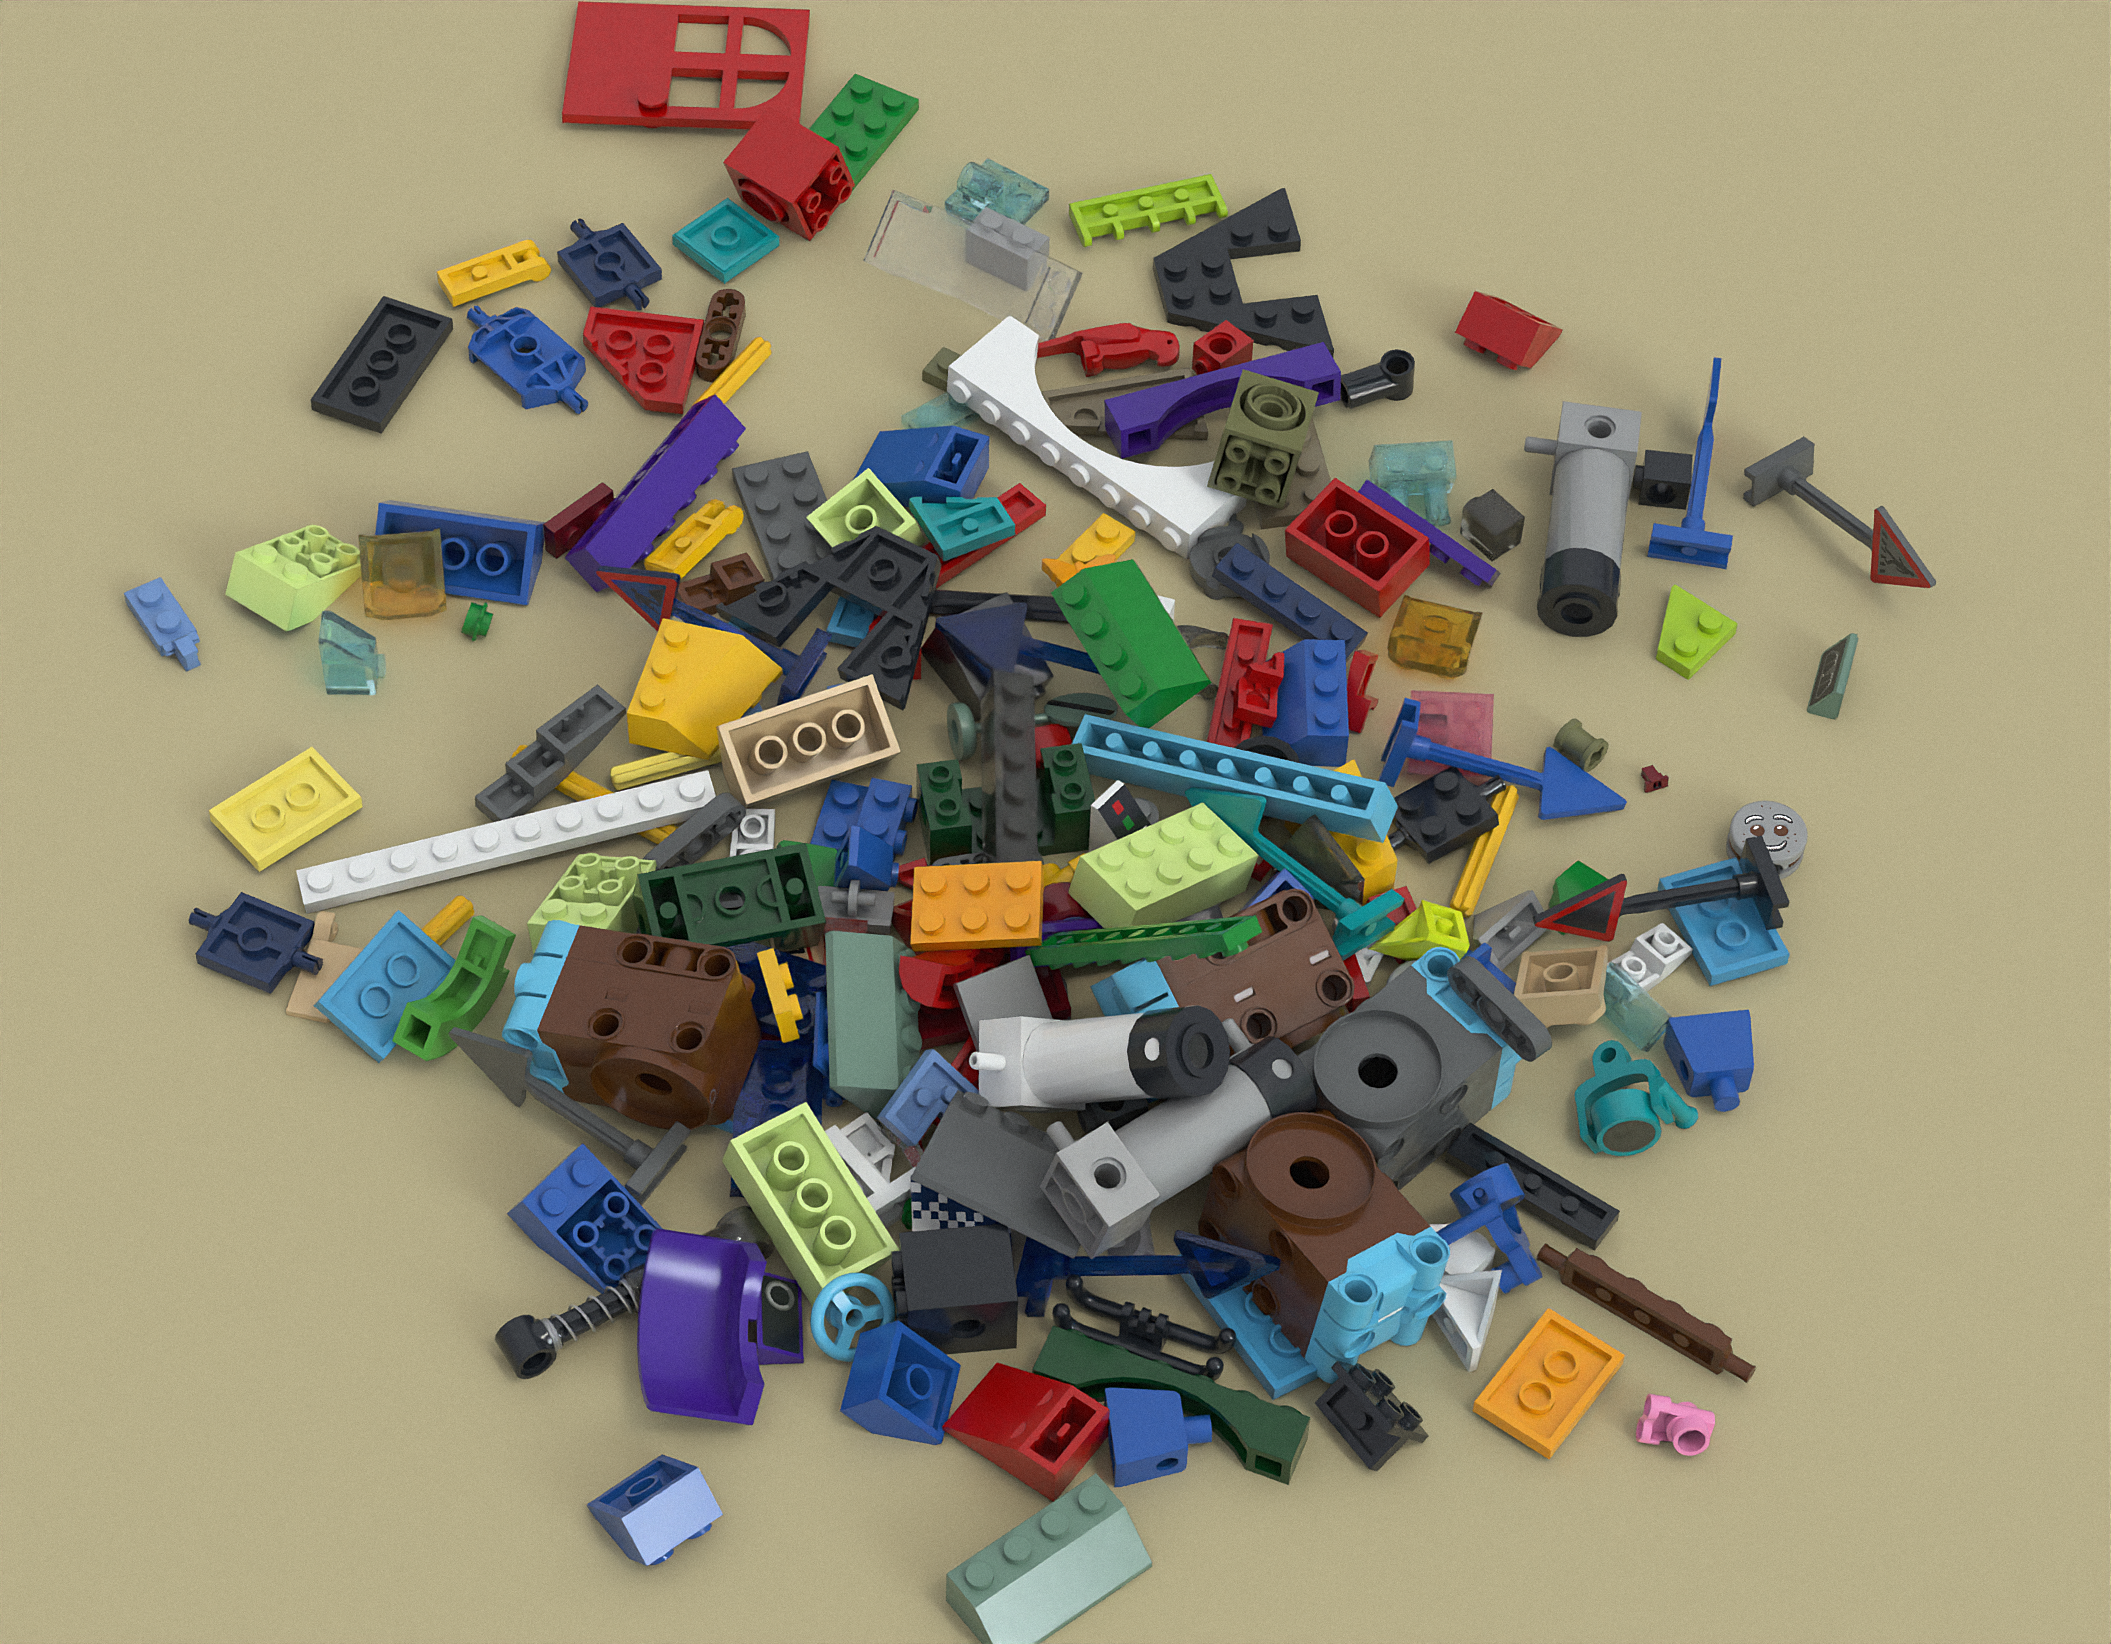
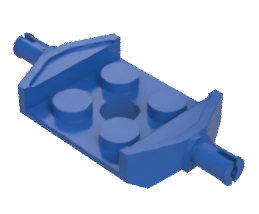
[467,306,588,414]

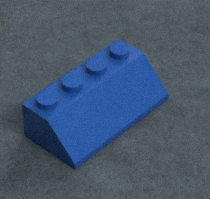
[370,500,546,605]

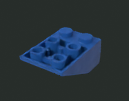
[853,425,989,507]
[507,1144,663,1294]

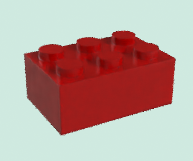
[1285,478,1430,618]

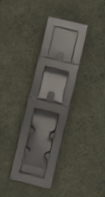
[475,684,626,822]

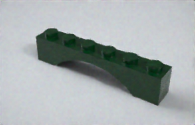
[1032,1326,1310,1485]

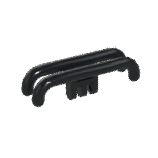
[1052,1274,1236,1381]

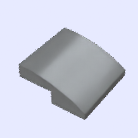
[952,955,1052,1052]

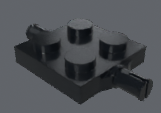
[1387,766,1506,864]

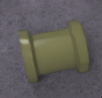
[1553,718,1609,772]

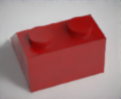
[1455,291,1563,371]

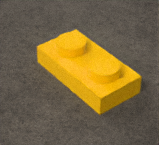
[1056,513,1135,565]
[757,948,803,1043]

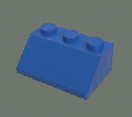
[1262,639,1349,767]

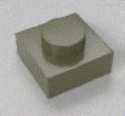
[922,347,962,393]

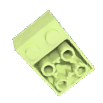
[225,524,372,631]
[527,853,657,954]

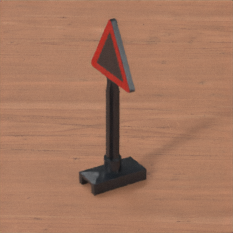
[1532,836,1790,942]

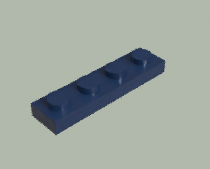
[1212,543,1368,663]

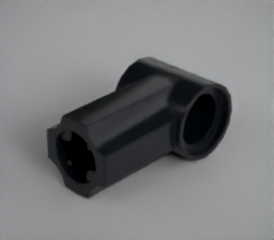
[1340,349,1415,409]

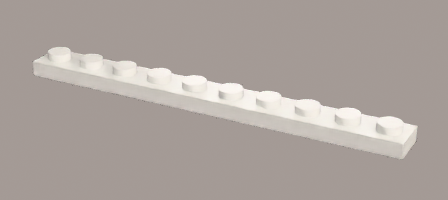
[296,770,716,914]

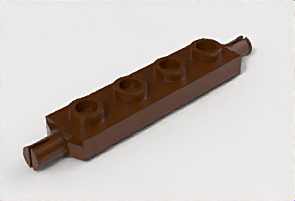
[1536,1243,1756,1383]

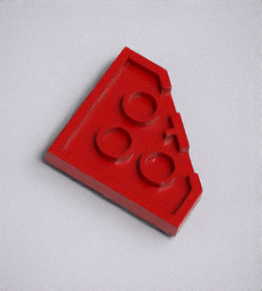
[583,306,704,414]

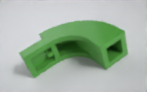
[392,915,516,1061]

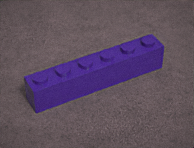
[564,394,746,592]

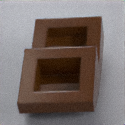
[674,552,765,623]

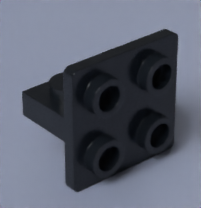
[1315,1361,1429,1471]

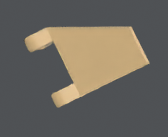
[286,911,363,1023]

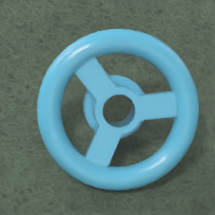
[810,1273,895,1362]

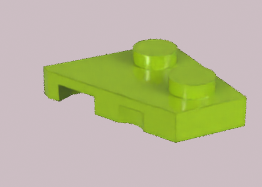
[1656,584,1738,680]

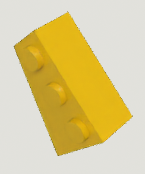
[627,618,783,760]

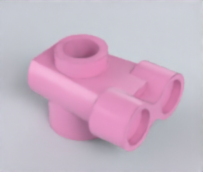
[1636,1394,1715,1456]

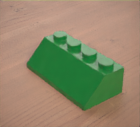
[1051,559,1212,729]

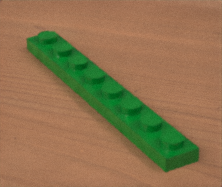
[1025,915,1262,970]

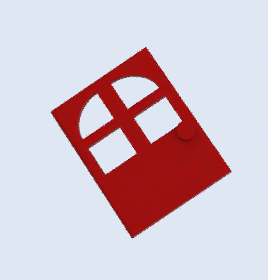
[562,1,810,130]

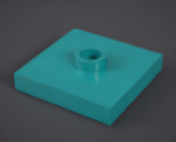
[672,198,780,284]

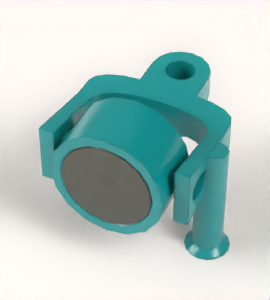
[1574,1040,1698,1156]

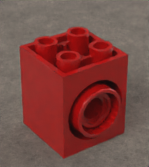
[723,106,855,241]

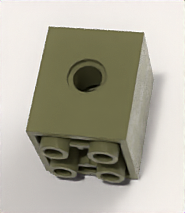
[1207,369,1319,510]

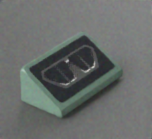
[1807,633,1859,720]

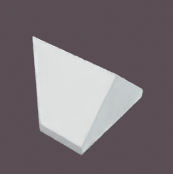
[1432,1270,1502,1373]

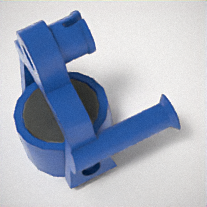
[1436,1163,1543,1294]

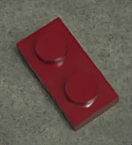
[543,482,614,559]

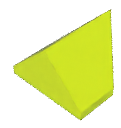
[1368,900,1470,961]

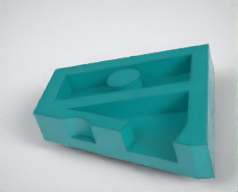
[909,497,1015,562]

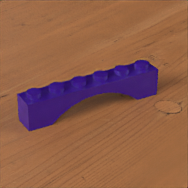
[1104,342,1341,459]

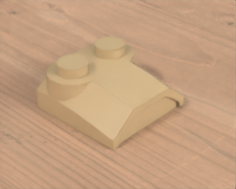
[1514,945,1608,1028]

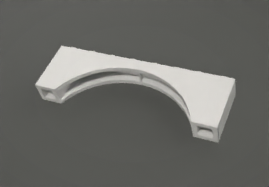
[947,315,1247,559]

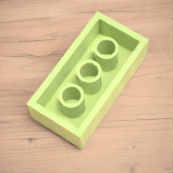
[1068,803,1259,928]

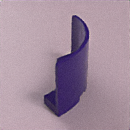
[637,1229,767,1425]

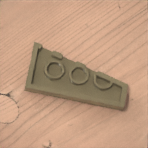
[1041,368,1208,440]

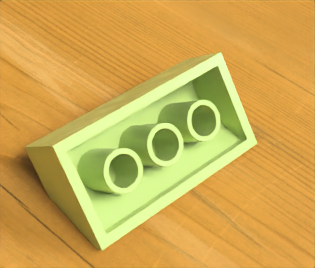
[722,1102,899,1307]

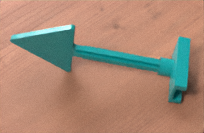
[1185,787,1405,960]

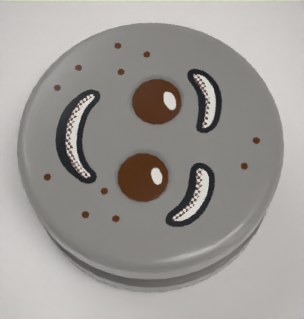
[1726,801,1808,879]

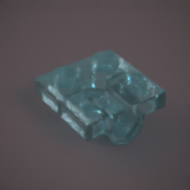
[945,158,1049,225]

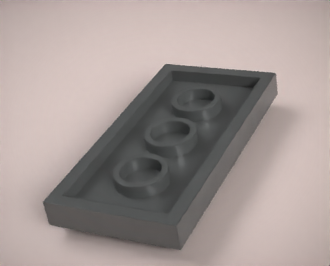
[732,451,832,581]

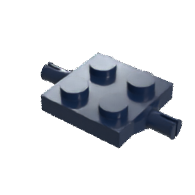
[557,218,662,310]
[189,892,323,994]

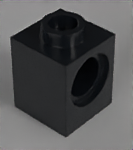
[1633,450,1693,510]

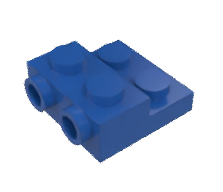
[810,778,918,862]

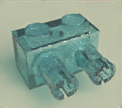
[1368,440,1457,526]

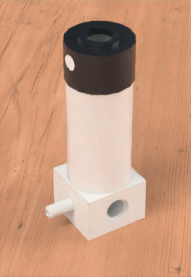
[969,1005,1230,1113]

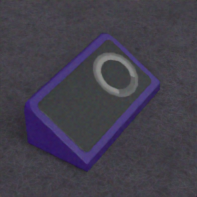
[757,1272,804,1365]

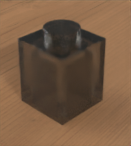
[1460,489,1525,561]

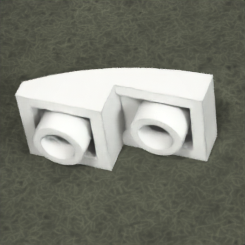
[730,808,775,857]
[1605,923,1693,1004]

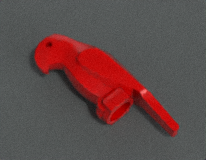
[1037,323,1180,377]

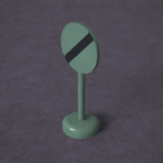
[947,693,1118,761]

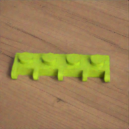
[1069,174,1228,247]

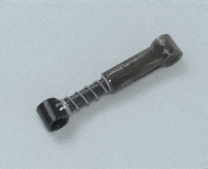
[495,1206,775,1379]

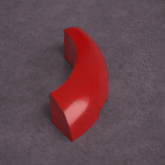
[899,947,1010,1009]

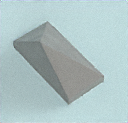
[1473,890,1547,971]

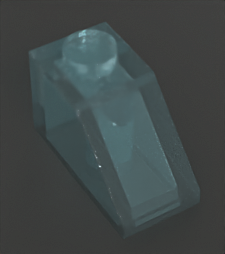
[318,611,386,695]

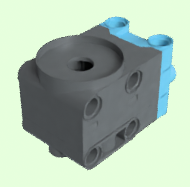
[1298,947,1522,1190]

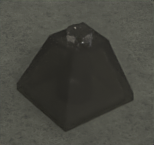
[1270,814,1365,910]

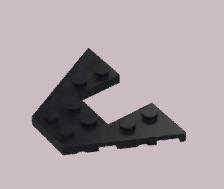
[1153,188,1334,357]
[716,526,941,711]

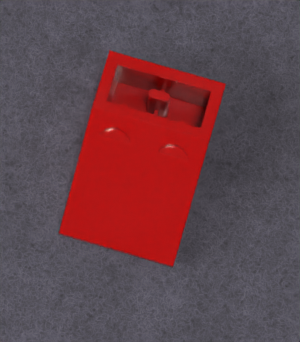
[942,1362,1110,1502]

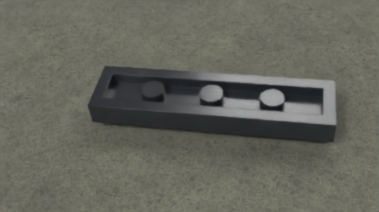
[1445,1123,1620,1251]

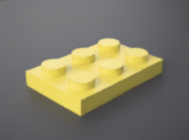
[209,747,363,872]

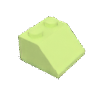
[806,468,926,548]

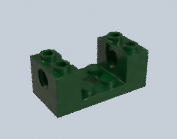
[916,743,1095,866]
[632,843,826,953]

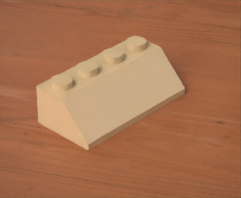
[716,674,901,809]

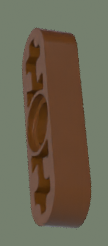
[696,289,746,382]

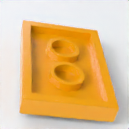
[910,861,1044,952]
[1472,1308,1625,1459]

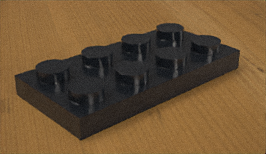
[311,296,453,434]

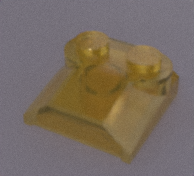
[358,528,447,620]
[1387,595,1483,679]

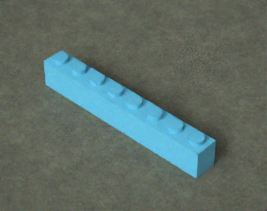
[1072,714,1398,843]

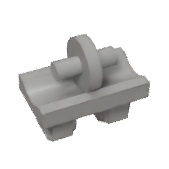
[818,880,895,935]

